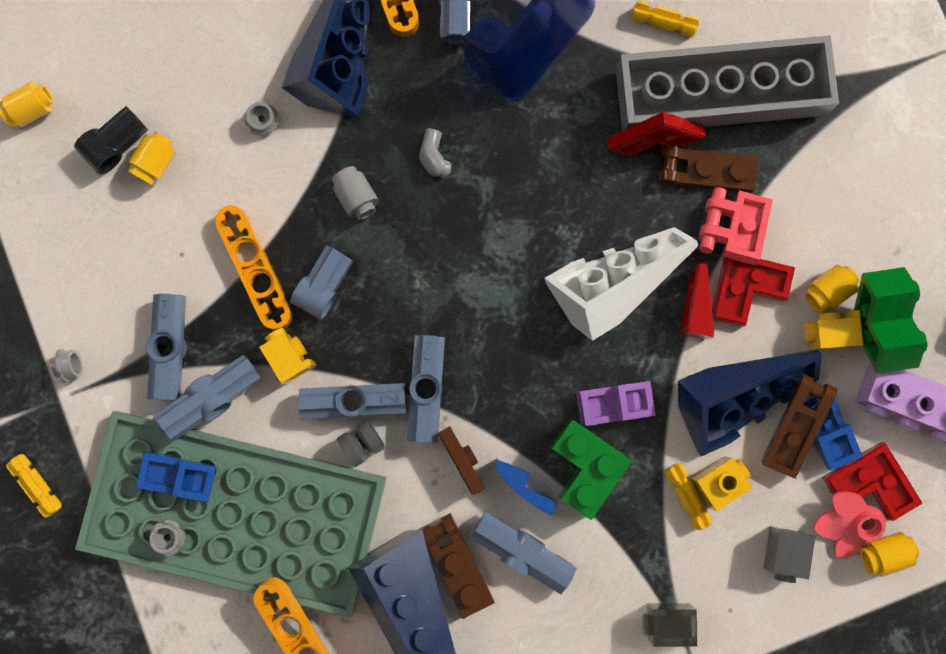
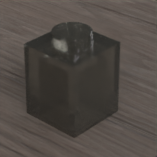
[642,603,697,647]

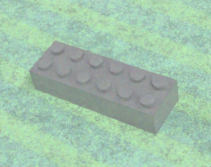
[615,35,839,131]

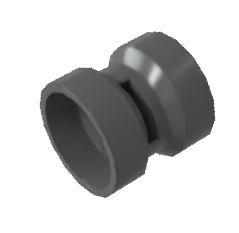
[337,419,385,468]

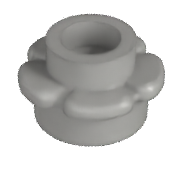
[245,102,278,135]
[51,349,83,383]
[149,520,186,556]

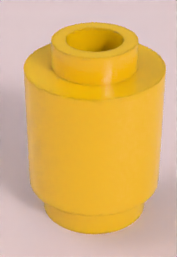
[0,81,54,128]
[127,131,176,185]
[804,264,859,314]
[860,532,919,577]

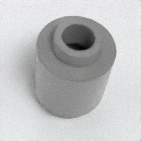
[332,166,379,220]

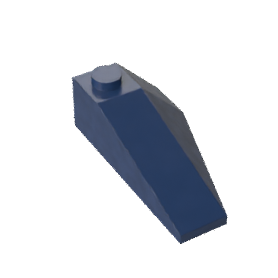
[281,0,370,118]
[678,350,822,456]

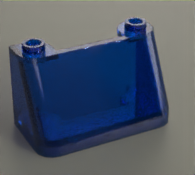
[464,0,595,100]

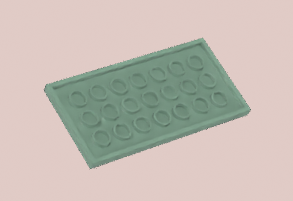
[75,411,387,618]

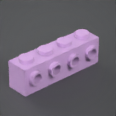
[855,363,946,443]

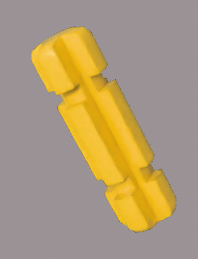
[632,1,699,37]
[6,454,62,518]
[665,463,712,530]

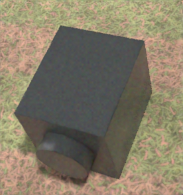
[764,526,816,583]

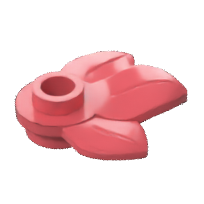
[813,491,886,558]

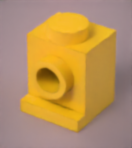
[803,310,863,351]
[259,328,316,384]

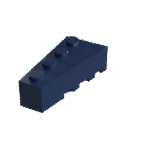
[348,530,456,654]

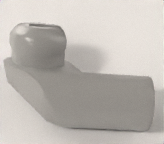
[419,128,452,179]

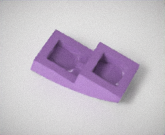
[576,381,656,426]

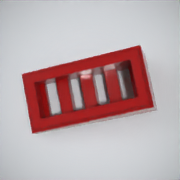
[680,263,714,339]

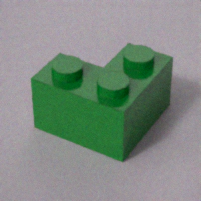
[854,267,928,374]
[549,419,632,520]

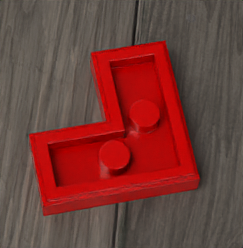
[607,112,706,156]
[712,257,795,327]
[822,442,923,521]

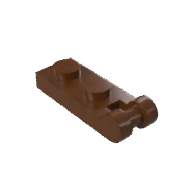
[658,146,758,193]
[761,374,837,479]
[419,513,495,619]

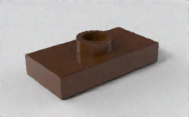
[439,426,485,495]

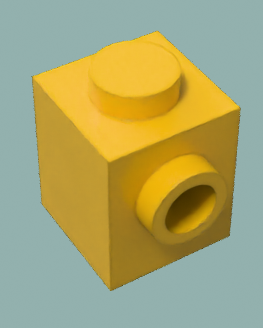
[690,456,753,511]

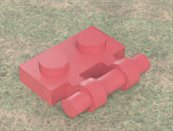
[699,187,773,266]

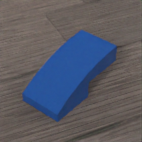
[804,396,863,471]
[136,451,216,502]
[494,459,558,516]

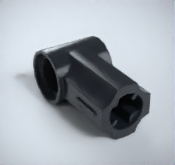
[74,106,148,175]

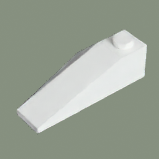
[545,227,698,341]

